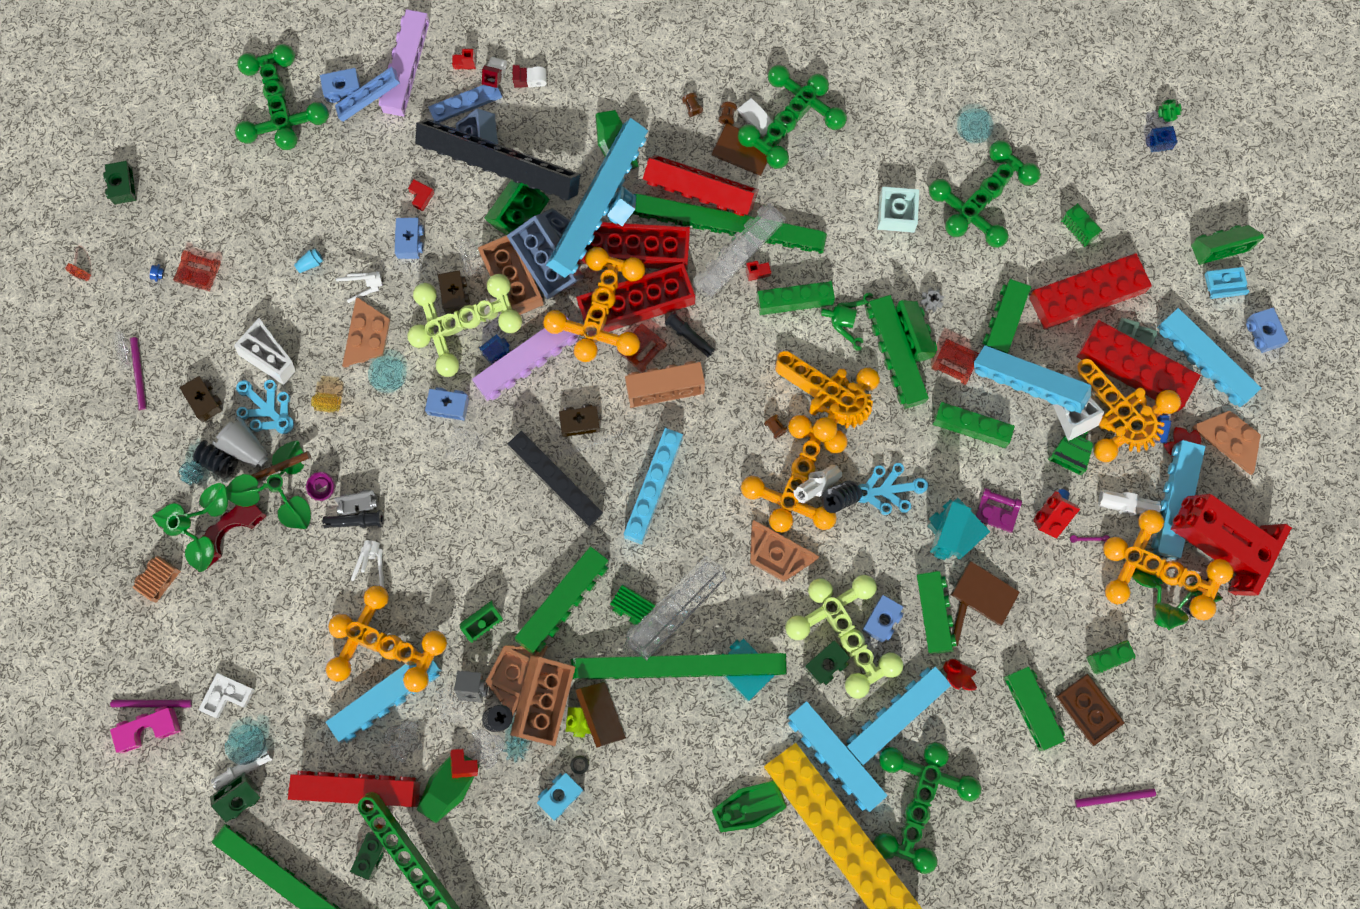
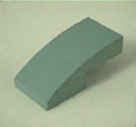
[1117,317,1158,348]

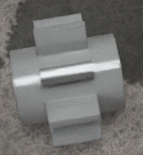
[920,288,944,312]

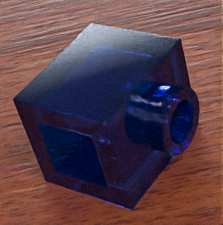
[1146,126,1178,153]
[479,334,510,365]

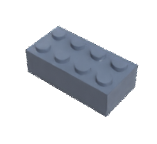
[507,213,584,300]

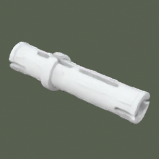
[211,748,273,791]

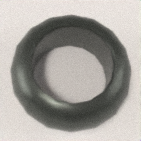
[570,755,589,774]

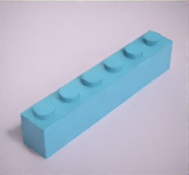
[1157,308,1262,407]
[974,345,1091,414]
[623,428,683,545]
[1151,440,1206,560]
[325,652,442,743]
[846,667,951,765]
[787,701,888,812]

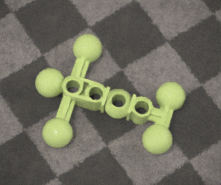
[407,274,522,377]
[785,575,903,699]

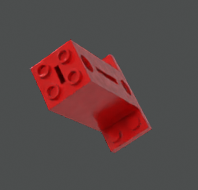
[1170,494,1292,596]

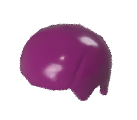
[306,472,336,501]

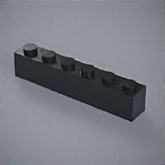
[507,430,603,529]

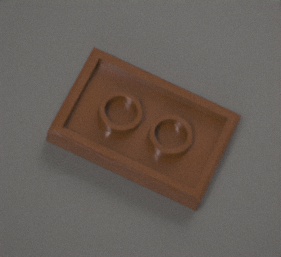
[712,123,774,176]
[950,561,1020,626]
[1055,673,1125,746]
[575,682,626,748]

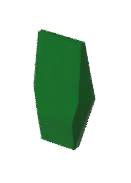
[595,110,639,169]
[416,755,480,823]
[711,781,787,833]

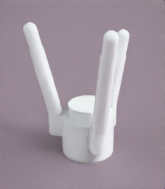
[336,271,383,303]
[351,540,384,588]

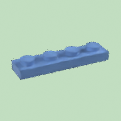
[335,67,400,122]
[428,80,502,123]

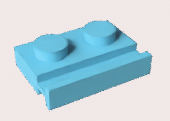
[1204,267,1249,299]

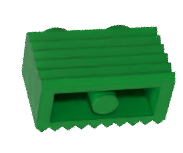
[1061,203,1103,247]
[610,584,656,627]
[460,600,503,643]
[1086,640,1136,675]

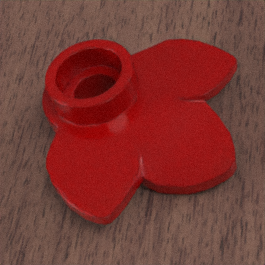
[1164,427,1201,457]
[943,659,977,691]

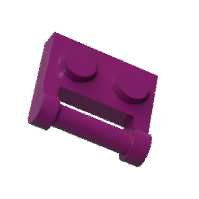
[976,488,1022,533]

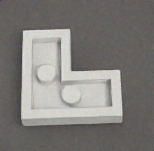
[198,673,255,719]

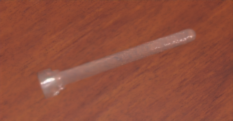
[545,428,625,462]

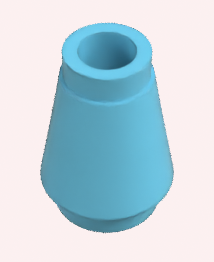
[294,249,324,273]

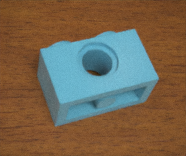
[607,186,636,226]
[537,773,584,820]

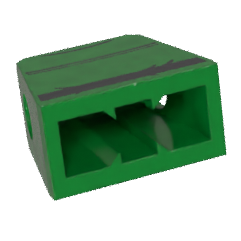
[1048,431,1093,475]

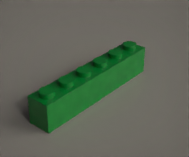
[865,295,929,409]
[515,546,609,655]

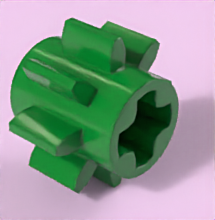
[1158,99,1182,122]

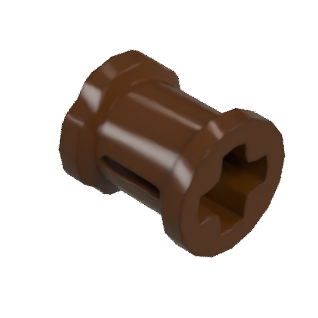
[682,93,703,117]
[718,101,737,125]
[764,414,788,439]

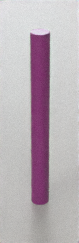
[130,337,147,410]
[110,700,192,708]
[1074,788,1156,808]

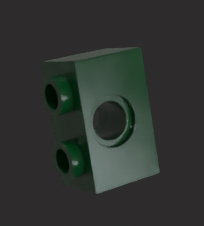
[103,161,136,205]
[803,640,850,686]
[210,772,261,823]
[350,832,386,880]

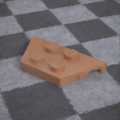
[342,298,390,368]
[1192,411,1261,475]
[750,520,819,582]
[486,645,548,716]

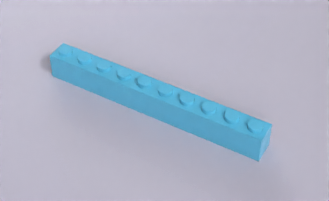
[546,118,648,278]

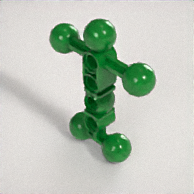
[235,44,329,150]
[738,64,847,169]
[928,140,1041,248]
[873,742,982,874]

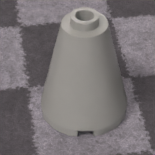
[213,416,268,468]

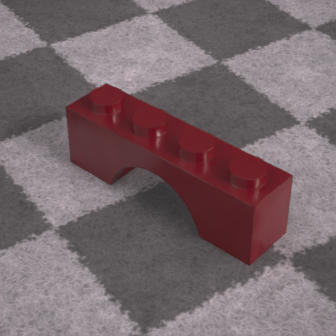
[198,504,266,569]

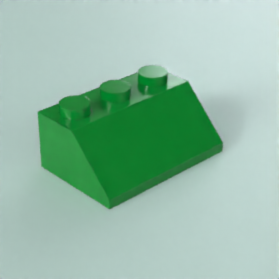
[484,179,550,235]
[1191,225,1264,265]
[896,300,937,363]

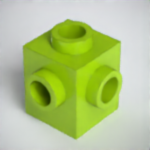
[565,707,591,738]

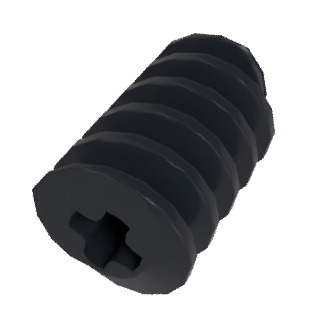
[193,440,238,479]
[821,480,862,513]
[482,705,513,732]

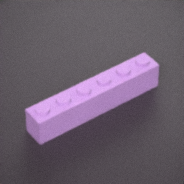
[379,9,430,117]
[472,314,579,401]

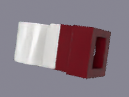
[482,57,507,88]
[512,65,547,88]

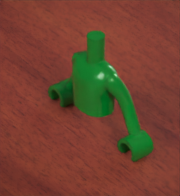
[821,293,873,351]

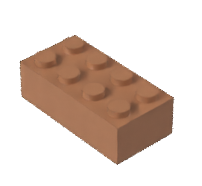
[478,235,543,315]
[625,361,705,408]
[510,656,575,746]

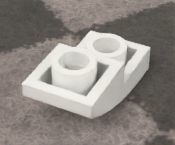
[737,98,773,137]

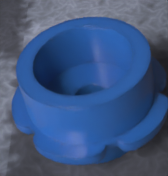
[150,264,164,282]

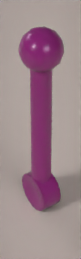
[1070,535,1110,543]

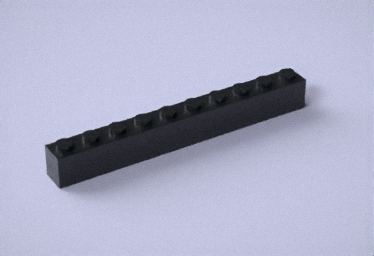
[415,119,581,200]

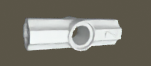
[794,465,842,503]
[1098,489,1161,516]

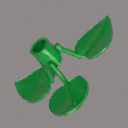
[226,440,311,529]
[152,483,228,572]
[1132,569,1223,630]

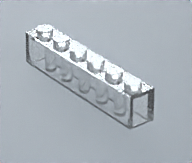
[692,203,786,302]
[625,556,727,660]

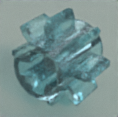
[179,460,204,485]
[503,737,529,763]

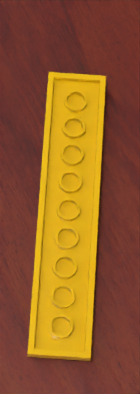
[764,742,922,909]

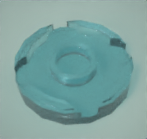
[957,108,993,144]
[368,356,406,393]
[224,724,266,765]

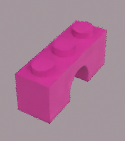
[110,706,181,753]

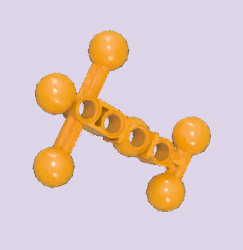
[543,247,645,362]
[741,415,848,532]
[1103,510,1234,620]
[325,585,447,692]

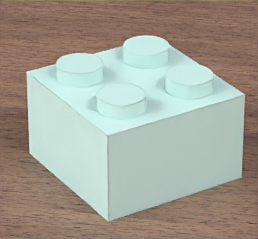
[878,187,919,233]

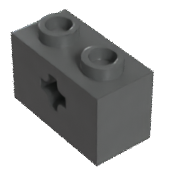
[454,670,488,703]

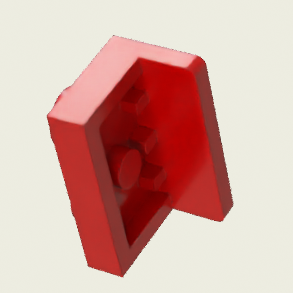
[1033,491,1080,539]

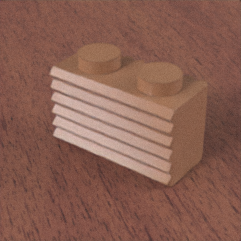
[132,555,181,603]

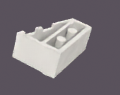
[234,318,295,385]
[1053,372,1104,441]

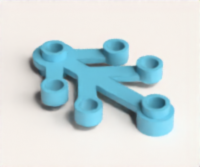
[236,380,294,434]
[858,463,928,515]

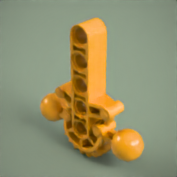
[775,351,880,442]
[1077,359,1181,462]

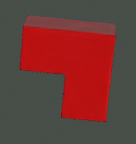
[452,49,476,69]
[408,179,435,211]
[746,261,771,281]
[450,749,478,778]

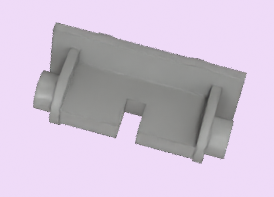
[335,490,377,515]

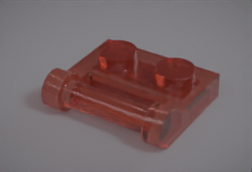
[173,250,221,292]
[617,323,667,373]
[932,338,979,385]

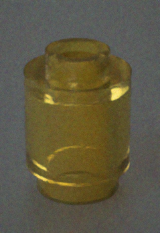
[311,392,341,413]

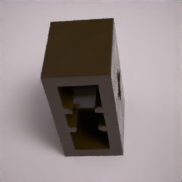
[437,270,470,314]
[179,376,223,423]
[559,404,600,437]

